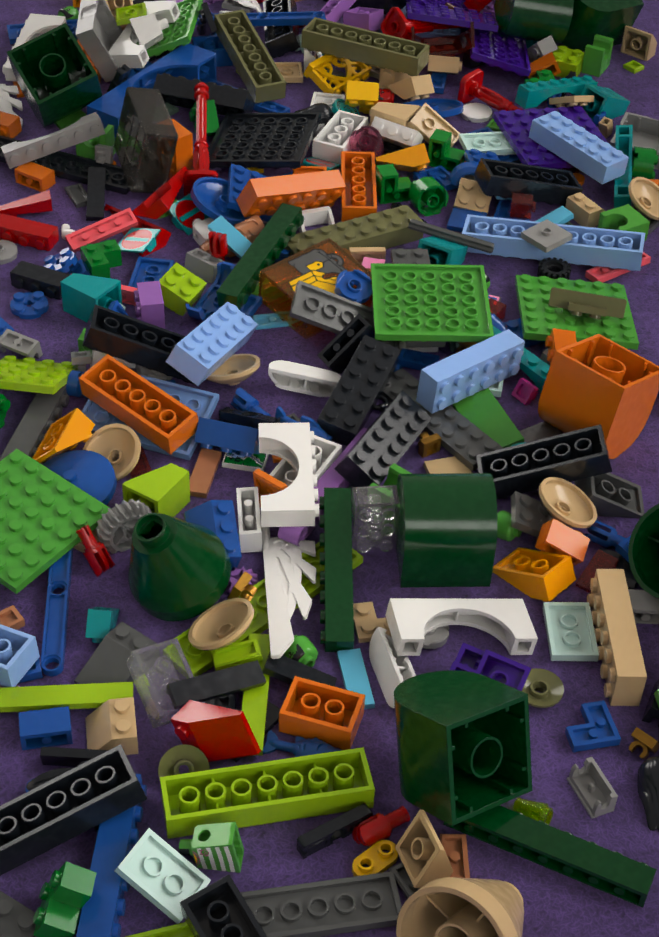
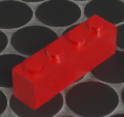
[0,213,59,251]

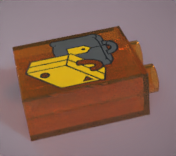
[258,238,373,339]

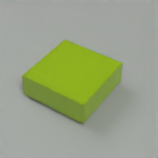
[623,60,645,74]

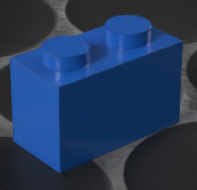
[18,706,73,750]

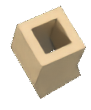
[599,116,613,138]

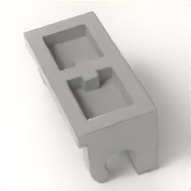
[184,248,226,283]
[0,329,43,358]
[567,757,618,819]

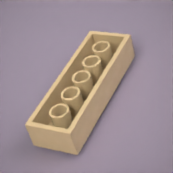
[587,569,647,706]

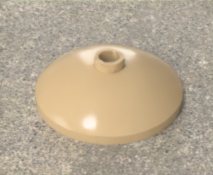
[628,177,659,220]
[207,354,261,386]
[83,423,141,481]
[539,477,597,528]
[188,598,254,650]

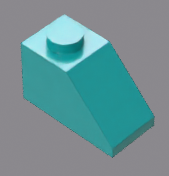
[85,607,120,643]

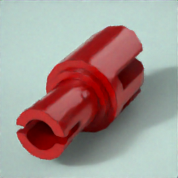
[208,231,228,261]
[75,525,115,577]
[352,806,410,847]

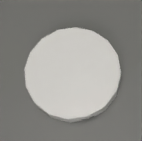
[461,103,492,123]

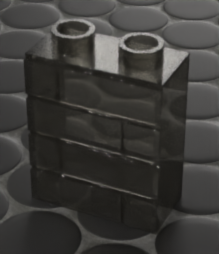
[114,87,178,193]

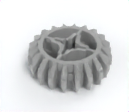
[95,499,152,554]

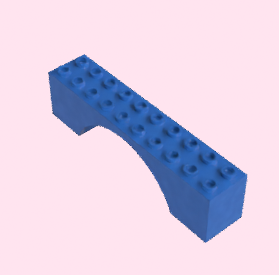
[87,43,217,145]

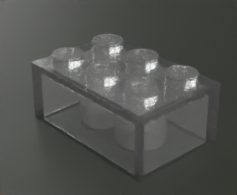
[351,485,400,553]
[126,638,205,728]

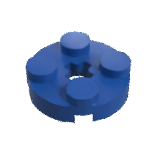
[43,248,78,273]
[334,269,372,304]
[10,291,49,319]

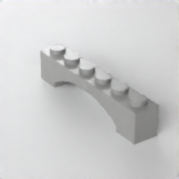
[0,112,106,169]

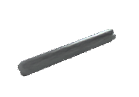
[408,219,494,253]

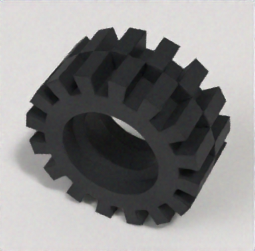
[537,257,571,280]

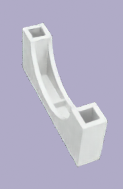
[108,0,180,68]
[2,13,67,82]
[258,422,319,527]
[385,598,538,656]

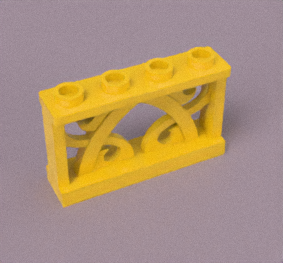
[303,54,372,94]

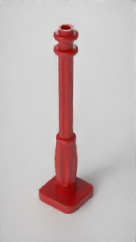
[381,7,467,39]

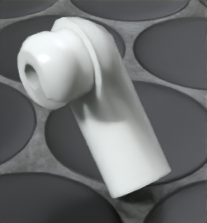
[61,224,75,240]

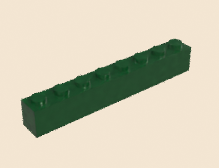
[216,203,304,310]
[319,488,354,652]
[443,805,657,908]

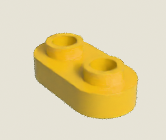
[352,840,398,876]

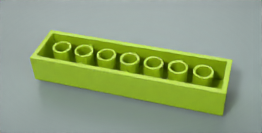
[160,747,375,839]

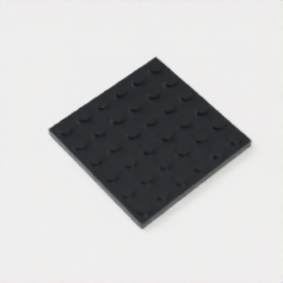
[208,112,321,169]

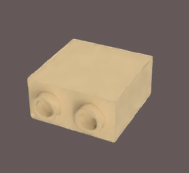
[428,55,462,75]

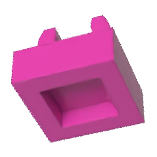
[511,378,539,405]

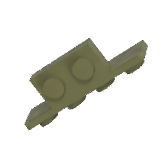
[548,287,627,319]

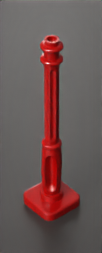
[457,68,522,111]
[184,82,218,196]

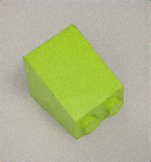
[122,463,190,517]

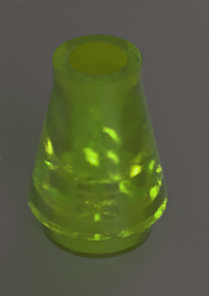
[513,797,553,825]

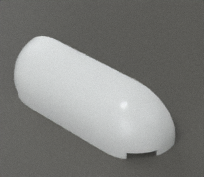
[268,360,341,397]
[369,627,416,708]

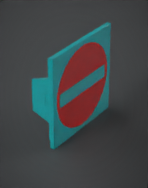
[302,157,341,171]
[168,194,210,235]
[118,227,161,253]

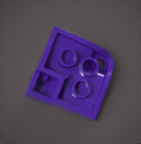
[450,642,531,691]

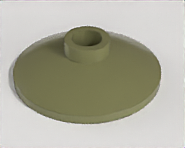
[522,668,564,708]
[158,744,210,779]

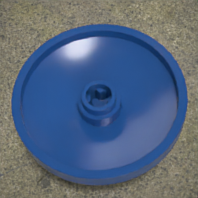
[402,98,464,118]
[190,177,250,226]
[43,450,117,505]

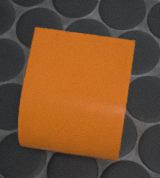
[538,334,659,459]

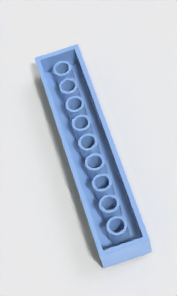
[462,214,645,271]

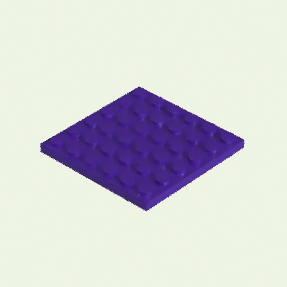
[492,106,608,169]

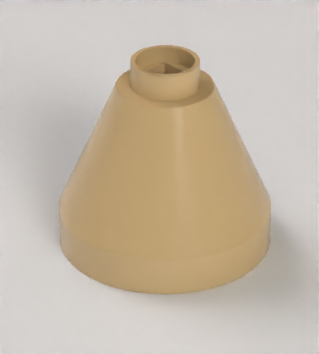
[396,877,524,937]

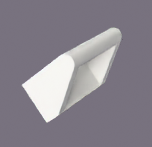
[298,206,335,233]

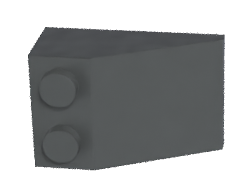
[574,473,645,518]
[74,622,159,684]

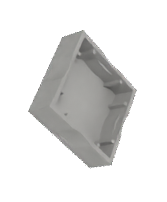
[75,0,123,82]
[610,112,659,170]

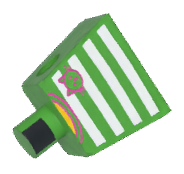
[179,822,244,873]

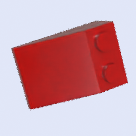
[170,700,261,762]

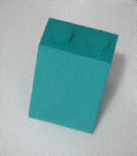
[581,83,630,119]
[418,236,468,265]
[60,273,122,322]

